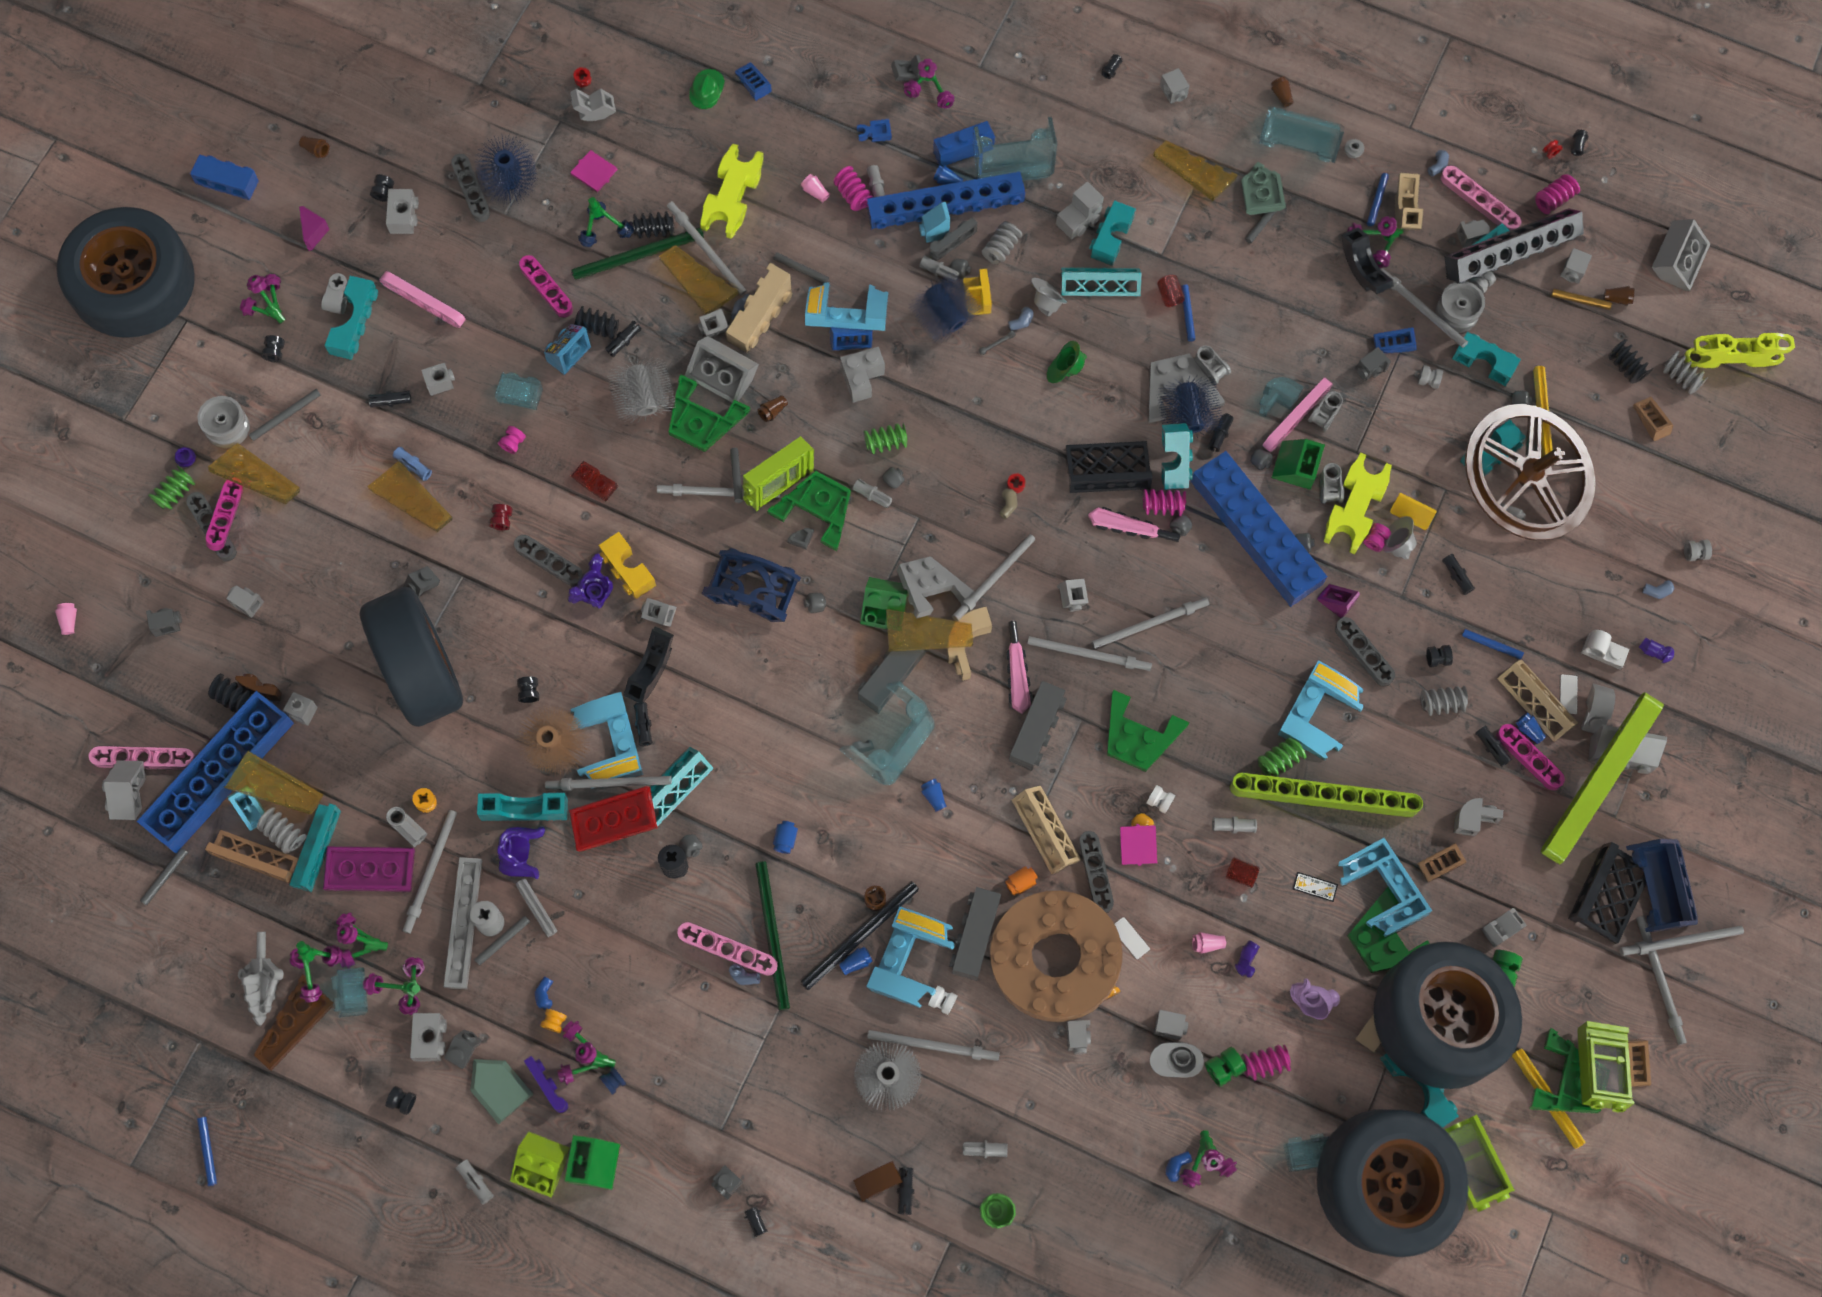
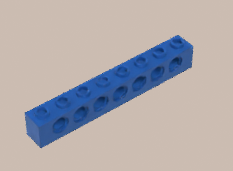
[867,172,1025,229]

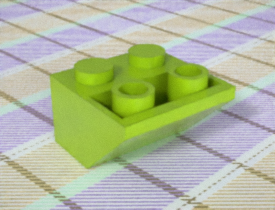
[510,1131,570,1197]

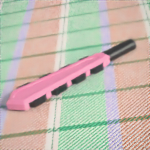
[1088,507,1181,542]
[1006,621,1033,714]

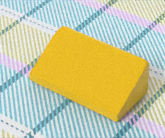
[1390,493,1437,530]

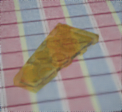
[1153,140,1238,201]
[659,245,739,315]
[208,443,300,504]
[367,461,453,532]
[886,609,973,652]
[225,751,323,815]

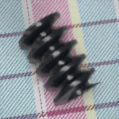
[633,211,675,239]
[574,306,619,339]
[1608,339,1653,384]
[208,673,252,712]
[658,844,689,879]

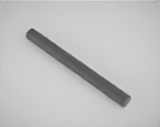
[248,389,321,441]

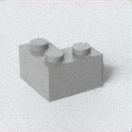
[1056,181,1104,240]
[840,347,885,403]
[102,760,146,820]

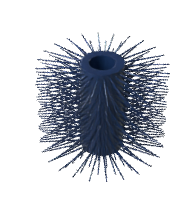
[474,134,538,206]
[910,272,981,344]
[1157,375,1224,438]

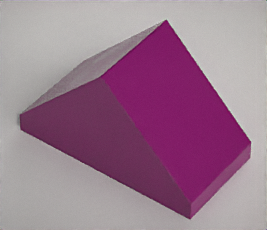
[299,206,329,251]
[1317,584,1360,618]

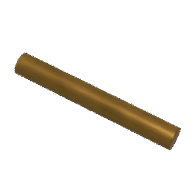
[1551,289,1612,310]

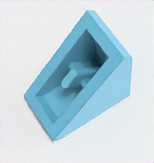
[228,786,265,831]

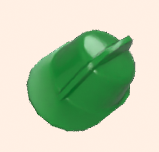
[689,69,725,109]
[1046,340,1087,384]

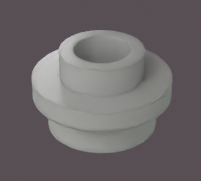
[1344,139,1364,158]

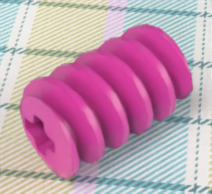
[834,166,874,211]
[1535,174,1580,214]
[1143,489,1186,516]
[1241,1044,1291,1081]

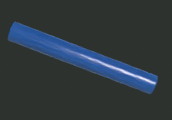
[1367,173,1389,227]
[1181,285,1196,342]
[1462,629,1524,660]
[197,1117,217,1186]

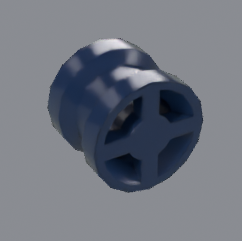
[599,1066,627,1095]

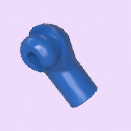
[534,976,553,1010]
[1165,1151,1192,1182]

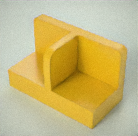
[963,269,992,315]

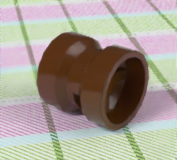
[864,885,886,911]

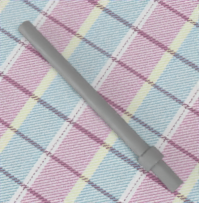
[667,201,747,296]
[1381,268,1468,348]
[657,484,780,498]
[952,534,1035,622]
[1092,597,1209,649]
[1028,636,1152,671]
[545,776,672,791]
[402,810,457,934]
[1636,916,1687,1045]
[1620,926,1744,956]
[867,1030,1000,1061]

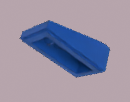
[735,62,772,101]
[830,327,873,350]
[1373,327,1417,353]

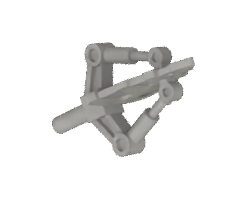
[238,932,283,1026]

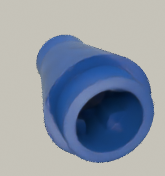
[933,165,963,185]
[1515,712,1546,744]
[921,778,947,812]
[839,946,873,975]

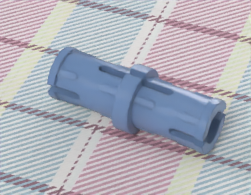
[393,447,432,481]

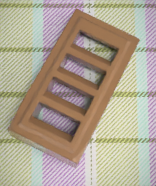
[1633,397,1673,441]
[1417,843,1466,882]
[1628,1039,1651,1087]

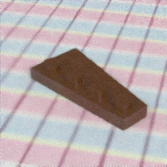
[254,974,335,1071]

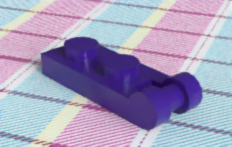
[524,1056,568,1113]

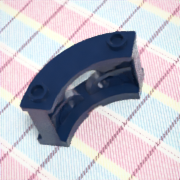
[702,548,801,622]

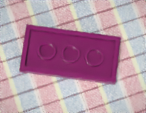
[323,846,415,892]

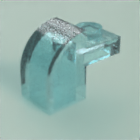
[1259,377,1304,417]

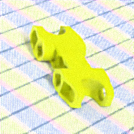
[700,144,764,239]
[1684,333,1795,368]
[1323,453,1392,554]

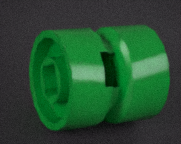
[1492,949,1523,988]
[1204,1046,1247,1087]

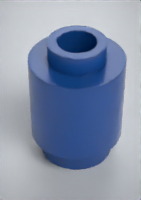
[773,821,798,854]

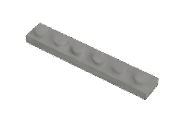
[444,857,482,989]

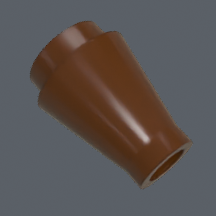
[1271,77,1294,108]
[299,136,330,158]
[1604,286,1635,306]
[757,395,788,422]

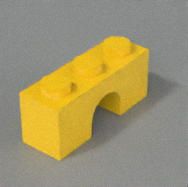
[598,532,656,599]

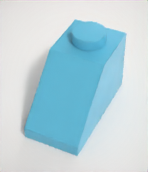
[919,202,950,243]

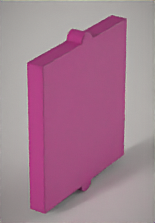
[570,150,618,192]
[1120,824,1157,866]

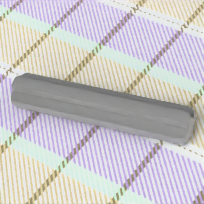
[516,879,557,937]

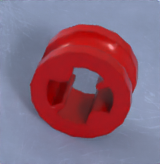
[573,67,592,87]
[1543,140,1563,159]
[1007,473,1025,493]

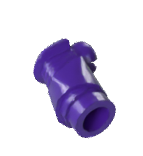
[1638,638,1674,663]
[1235,940,1260,978]

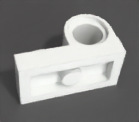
[1581,630,1630,670]

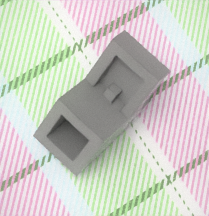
[570,89,616,121]
[1581,684,1615,733]
[1453,798,1503,837]
[1482,908,1527,948]

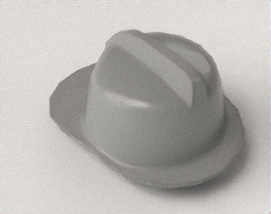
[1031,278,1067,316]
[1383,516,1417,560]
[1150,1042,1204,1078]

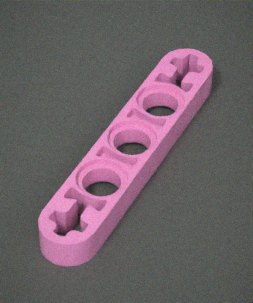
[1441,166,1521,231]
[379,271,466,328]
[1263,378,1333,452]
[89,746,196,770]
[677,922,778,976]

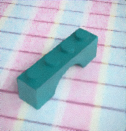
[325,276,378,360]
[477,793,568,821]
[1380,1053,1459,1128]

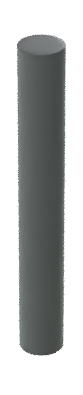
[1245,211,1277,244]
[773,252,829,283]
[730,448,743,503]
[140,848,188,906]
[474,916,530,966]

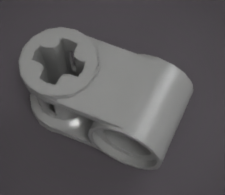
[321,273,348,314]
[1194,345,1231,385]
[1308,391,1343,432]
[1319,463,1344,504]

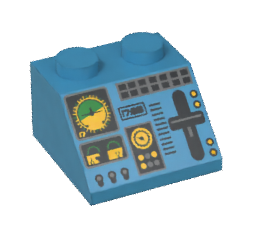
[544,324,591,375]

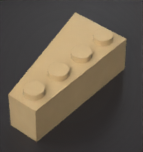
[726,263,792,353]

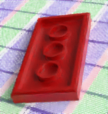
[569,786,658,852]

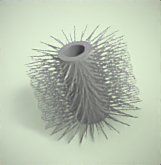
[607,357,675,423]
[854,1040,922,1112]

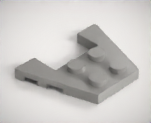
[1148,354,1225,423]
[897,556,975,618]

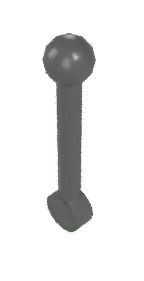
[979,331,1016,355]

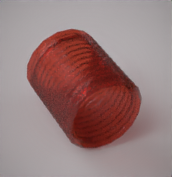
[1157,274,1185,307]
[1226,857,1260,888]

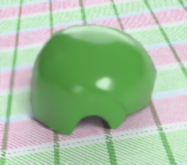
[980,1193,1016,1229]

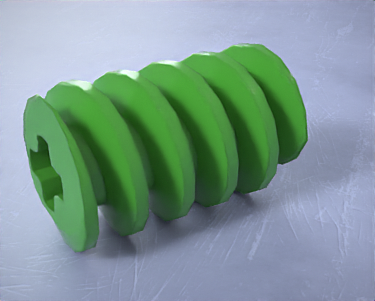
[863,423,907,455]
[148,465,195,510]
[1258,738,1307,777]

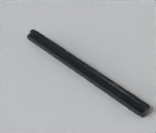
[801,881,919,990]

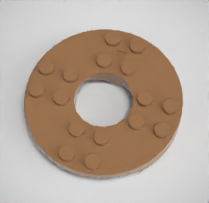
[990,891,1123,1022]

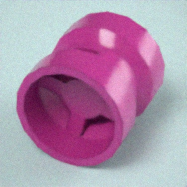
[498,426,526,454]
[1363,523,1391,552]

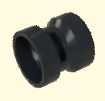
[370,174,395,202]
[261,335,285,362]
[1426,645,1453,667]
[517,676,540,703]
[386,1086,417,1115]

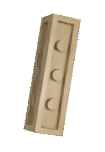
[1497,659,1578,742]
[1012,786,1081,874]

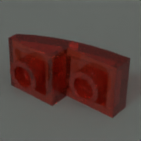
[571,461,618,502]

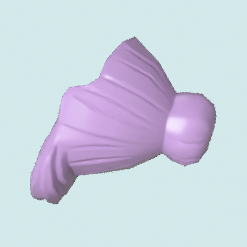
[1290,978,1340,1020]

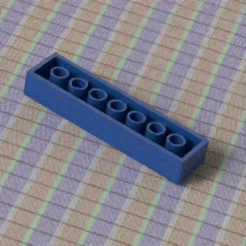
[1190,451,1328,607]
[137,691,294,853]

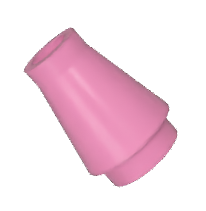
[801,174,830,203]
[55,603,77,635]
[1192,932,1226,954]

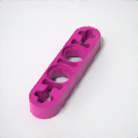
[519,255,573,318]
[206,478,243,551]
[1496,724,1565,790]

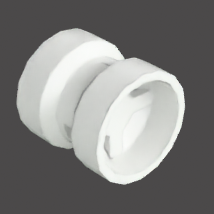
[1147,785,1176,814]
[928,986,958,1015]

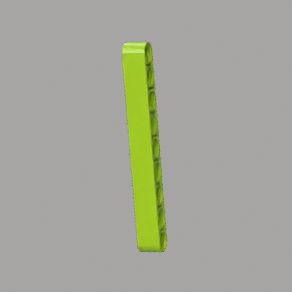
[1541,692,1664,865]
[1230,773,1423,817]

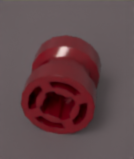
[489,504,513,531]

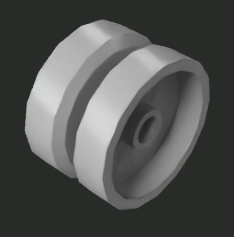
[1435,282,1485,333]
[197,396,250,448]

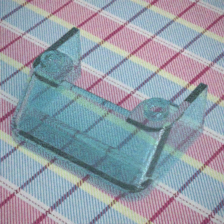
[1259,106,1344,163]
[973,117,1057,181]
[839,681,935,785]

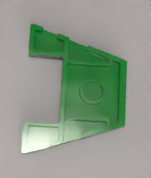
[669,375,751,452]
[767,471,851,551]
[1107,690,1189,772]
[1347,887,1430,973]
[1529,1028,1610,1113]

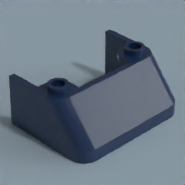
[1626,839,1698,932]

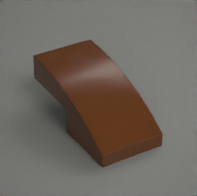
[853,1161,902,1202]

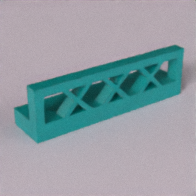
[1061,268,1142,296]
[650,747,714,830]
[289,803,341,893]

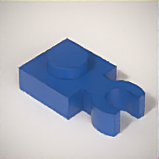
[857,119,892,142]

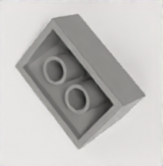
[1652,219,1710,291]
[685,336,759,402]
[1588,725,1667,774]

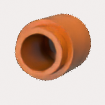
[1004,866,1038,896]

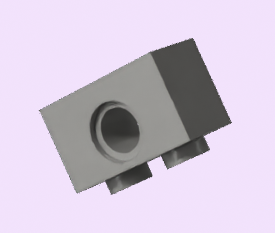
[386,189,419,234]
[410,1013,447,1061]

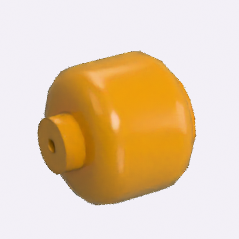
[1131,813,1154,826]

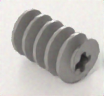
[982,221,1022,265]
[1663,351,1709,394]
[1421,686,1468,716]
[257,807,307,854]
[470,901,504,936]

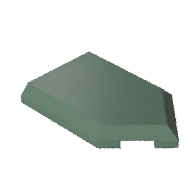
[1241,162,1286,215]
[470,1059,533,1124]

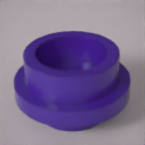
[175,447,196,468]

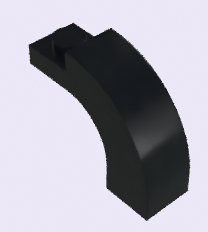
[1341,227,1394,294]
[623,626,674,704]

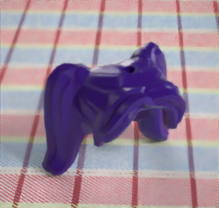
[568,553,613,608]
[497,826,546,879]

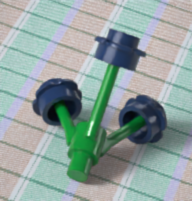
[578,197,634,247]

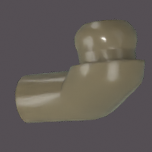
[999,489,1018,519]

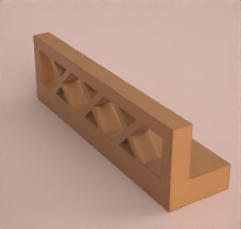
[205,830,299,884]

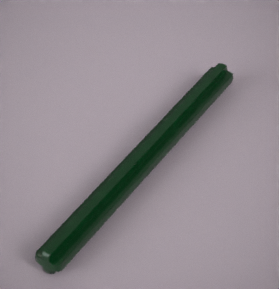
[571,228,704,280]
[755,861,790,1010]

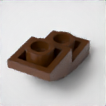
[235,674,282,701]

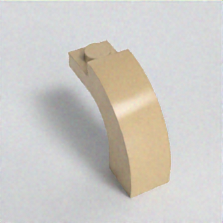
[1395,173,1423,230]
[947,607,992,681]

